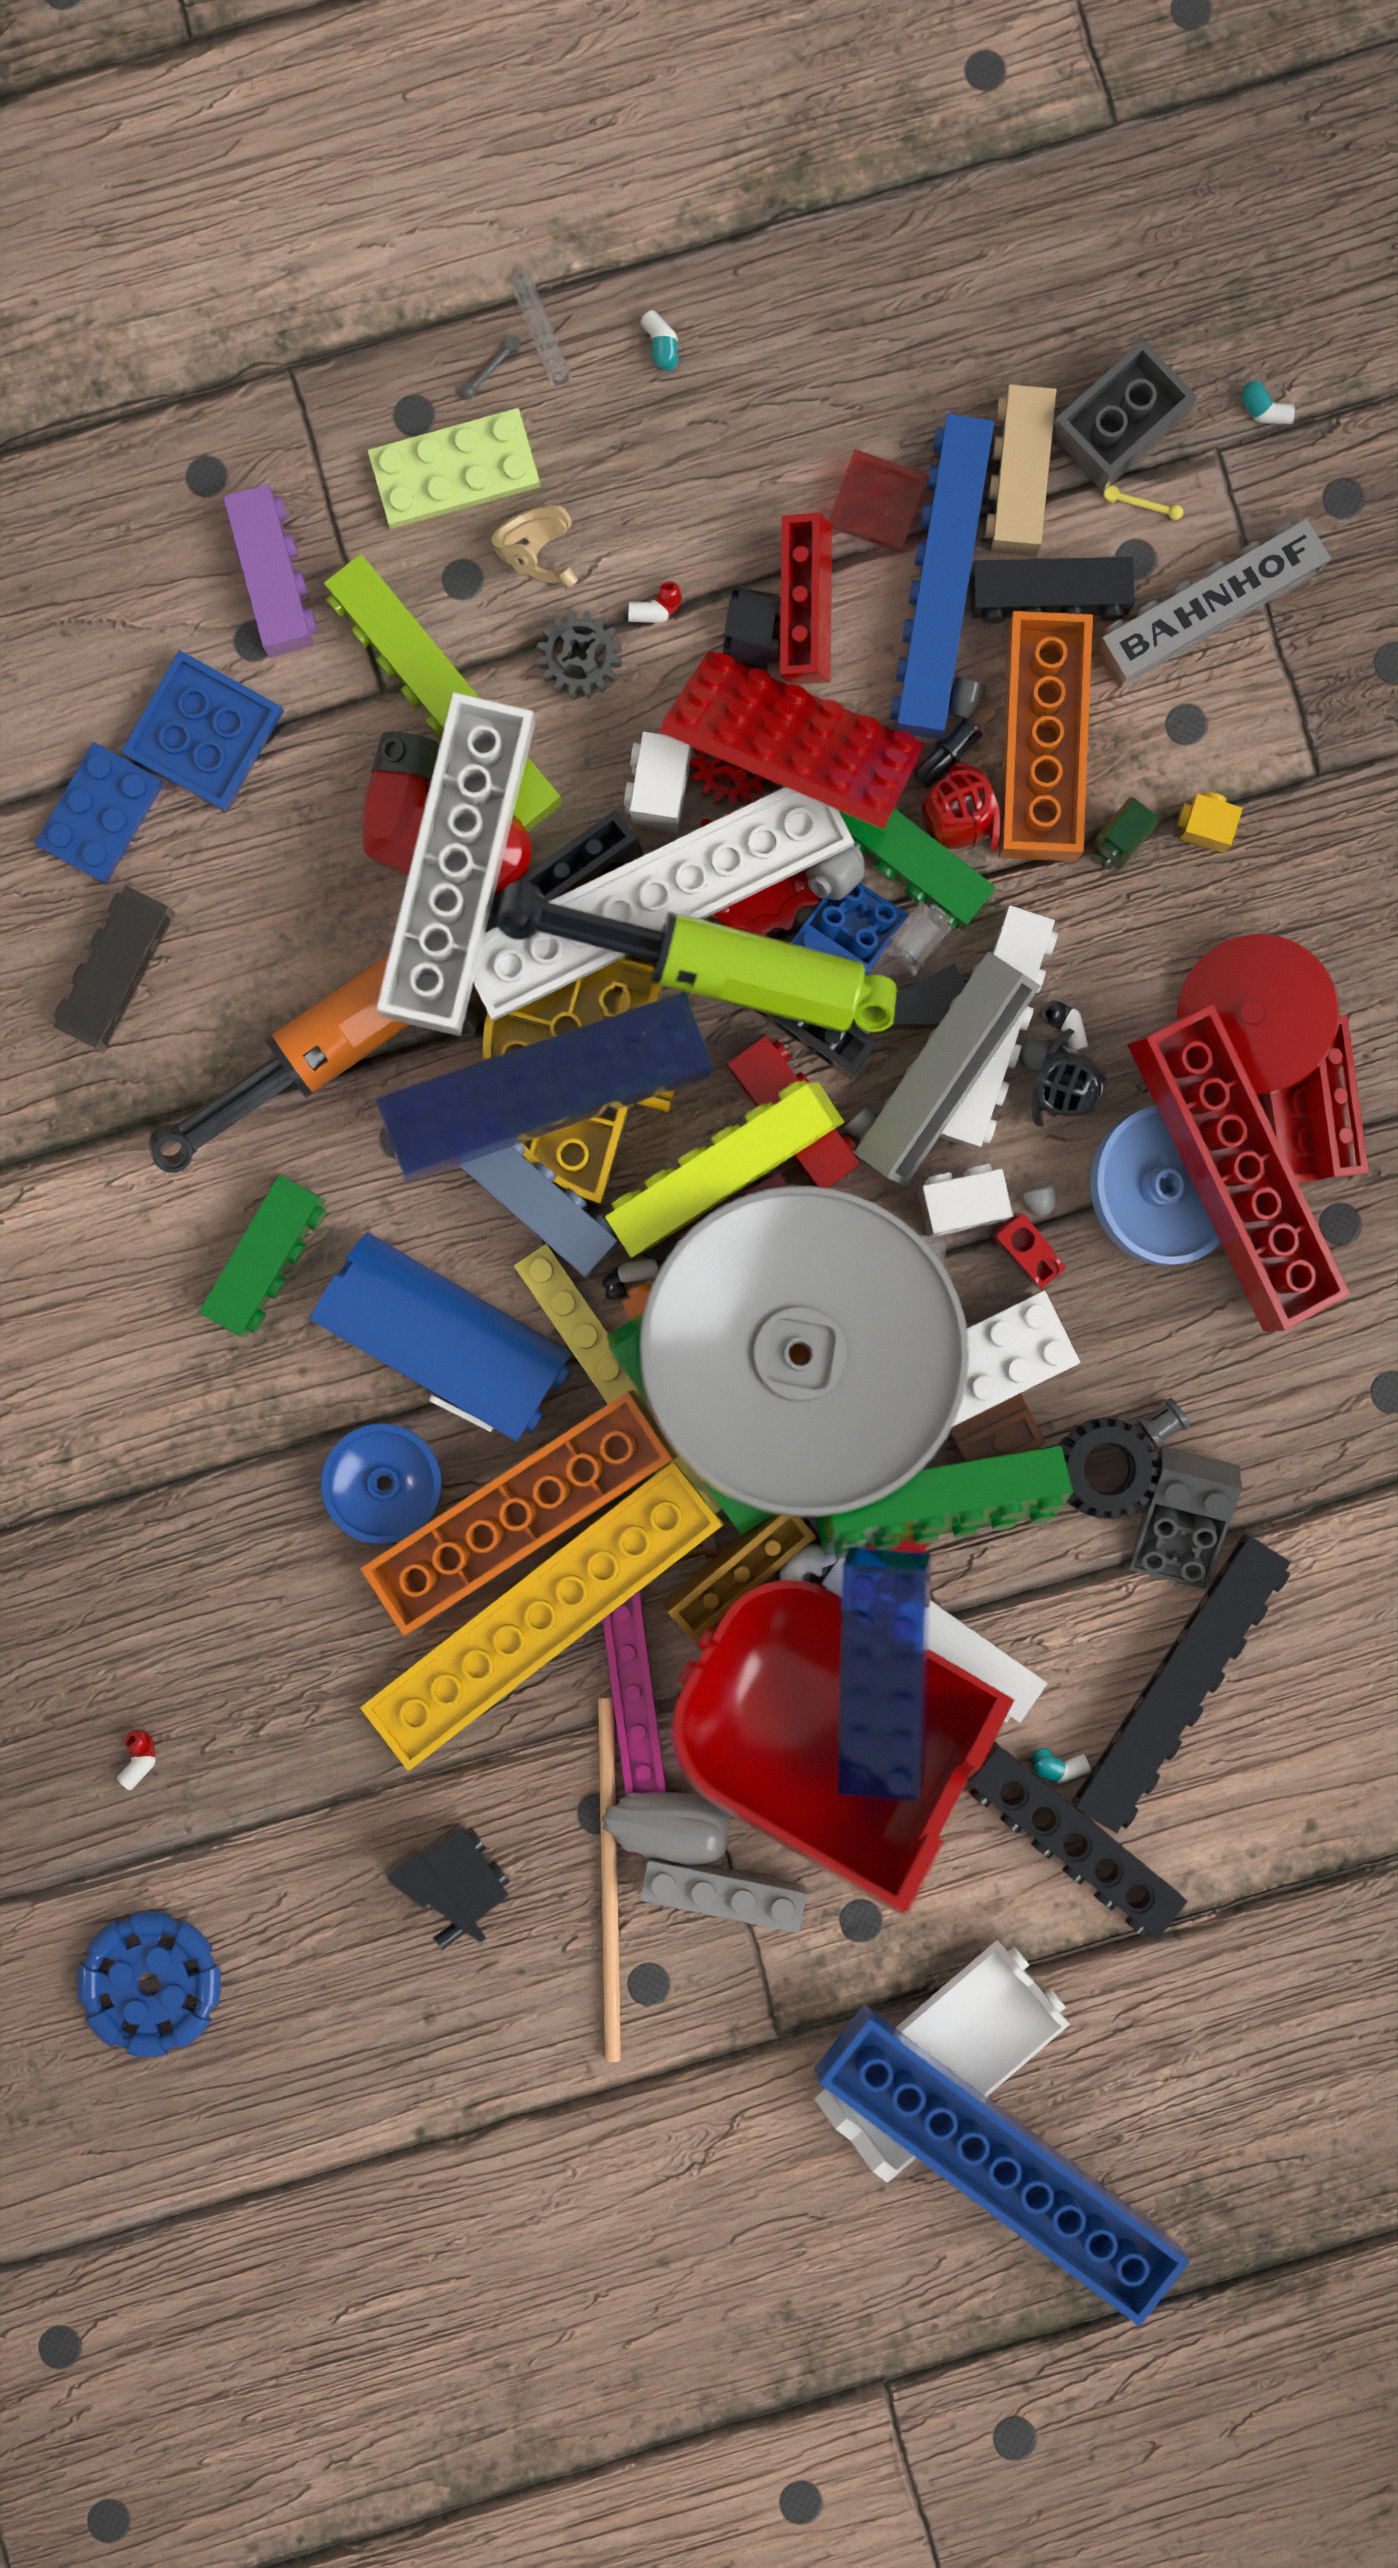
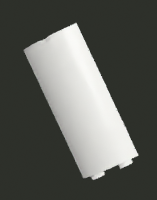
[814,1940,1070,2183]

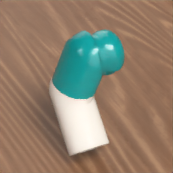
[641,310,679,371]
[1242,380,1295,424]
[1031,1748,1091,1784]

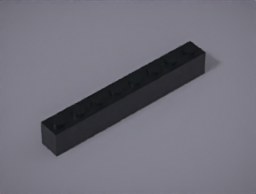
[1071,1534,1291,1834]

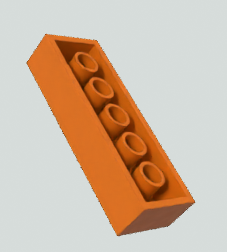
[999,611,1093,861]

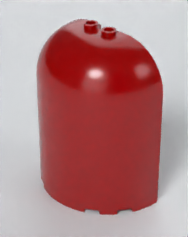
[671,1580,1014,1915]

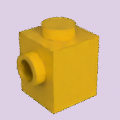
[1177,792,1243,853]

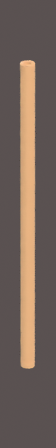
[598,1697,621,2062]

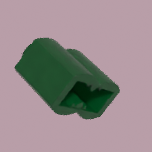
[1091,797,1159,870]

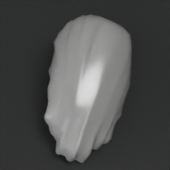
[602,1791,730,1866]

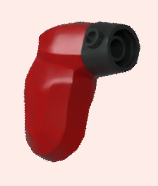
[362,731,531,897]

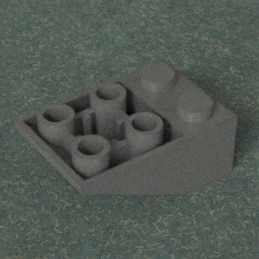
[1129,1446,1242,1589]

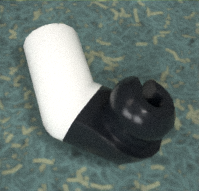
[1040,1000,1088,1050]
[602,1258,658,1300]

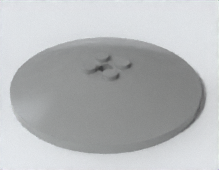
[640,1187,969,1516]

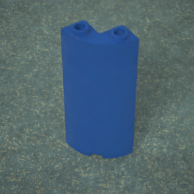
[309,1232,572,1442]

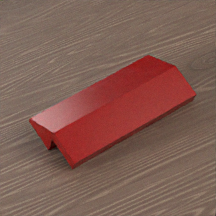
[1263,1015,1369,1183]

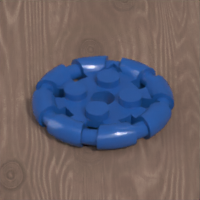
[76,1911,221,2057]

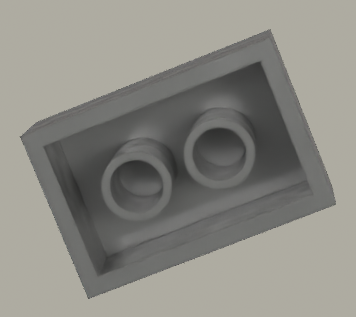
[1052,339,1197,492]

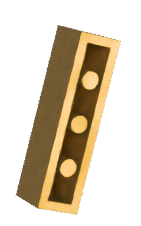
[662,1514,816,1642]

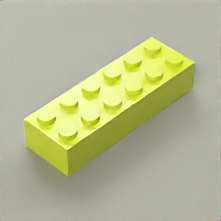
[605,1080,844,1258]

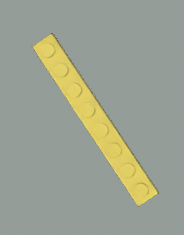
[514,1244,722,1513]

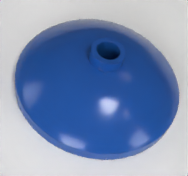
[321,1424,442,1544]

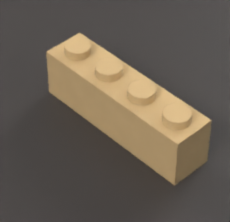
[984,384,1057,556]

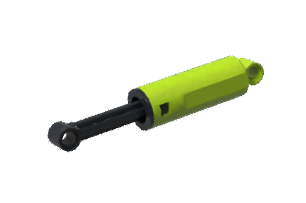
[497,882,897,1032]

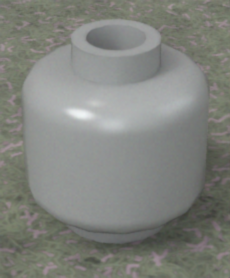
[806,846,865,900]

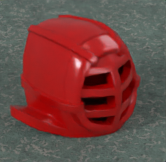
[921,762,1000,852]

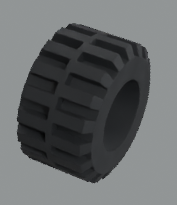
[1059,1418,1160,1519]

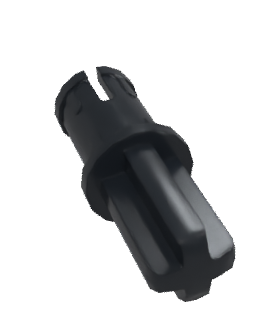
[914,718,983,788]

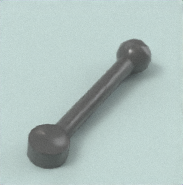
[460,335,521,400]

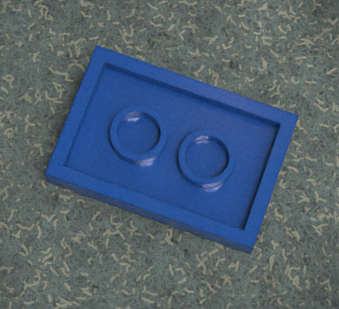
[35,742,164,885]

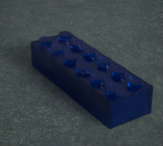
[838,1547,931,1801]

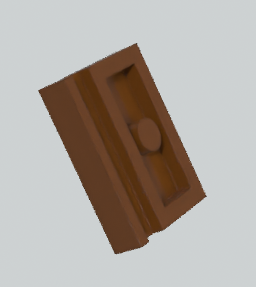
[950,1393,1046,1462]

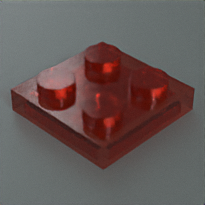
[828,449,929,553]

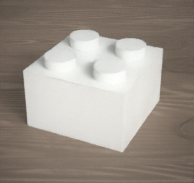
[624,732,691,834]
[917,1164,1013,1238]

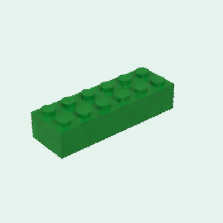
[816,1446,1073,1558]

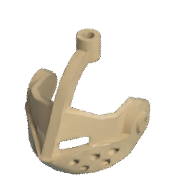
[491,505,578,589]

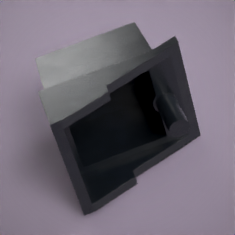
[385,1824,510,1951]

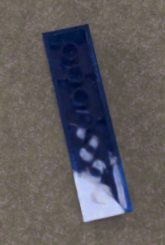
[376,992,713,1184]

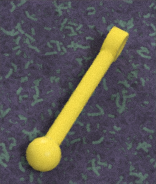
[1103,485,1184,521]

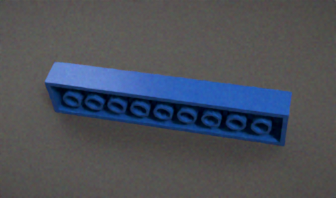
[814,2004,1190,2327]

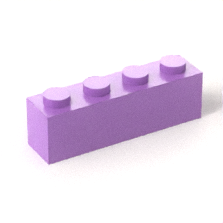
[223,484,318,658]

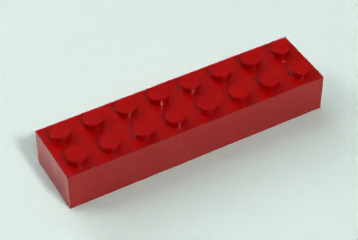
[1127,1004,1350,1332]

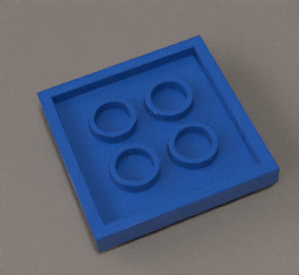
[121,650,284,812]

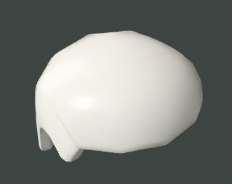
[778,1543,838,1583]

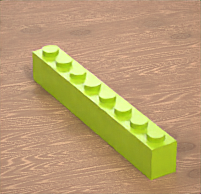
[324,554,563,833]

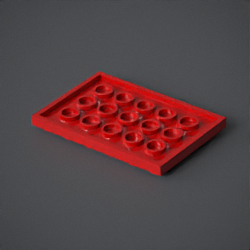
[660,650,925,829]

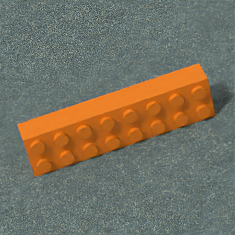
[360,1390,677,1637]

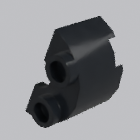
[722,587,781,672]

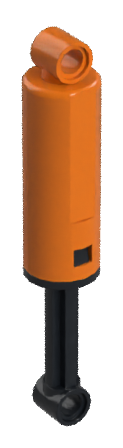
[149,952,411,1173]

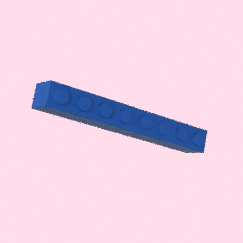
[890,414,994,740]

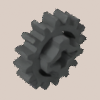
[537,611,622,699]

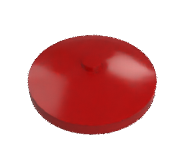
[1177,934,1340,1095]

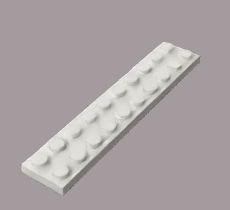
[473,787,854,1021]

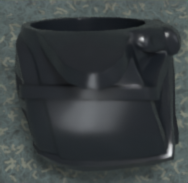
[1031,1028,1107,1127]

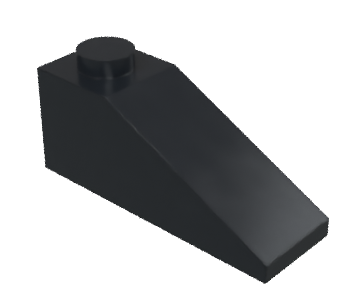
[852,963,966,1030]

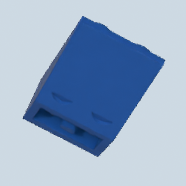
[791,882,908,977]

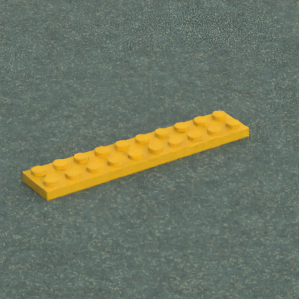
[360,1461,724,1771]

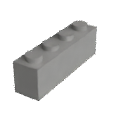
[640,1858,807,1934]

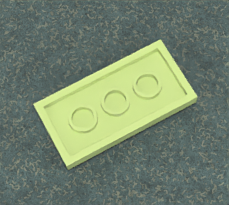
[368,408,541,529]

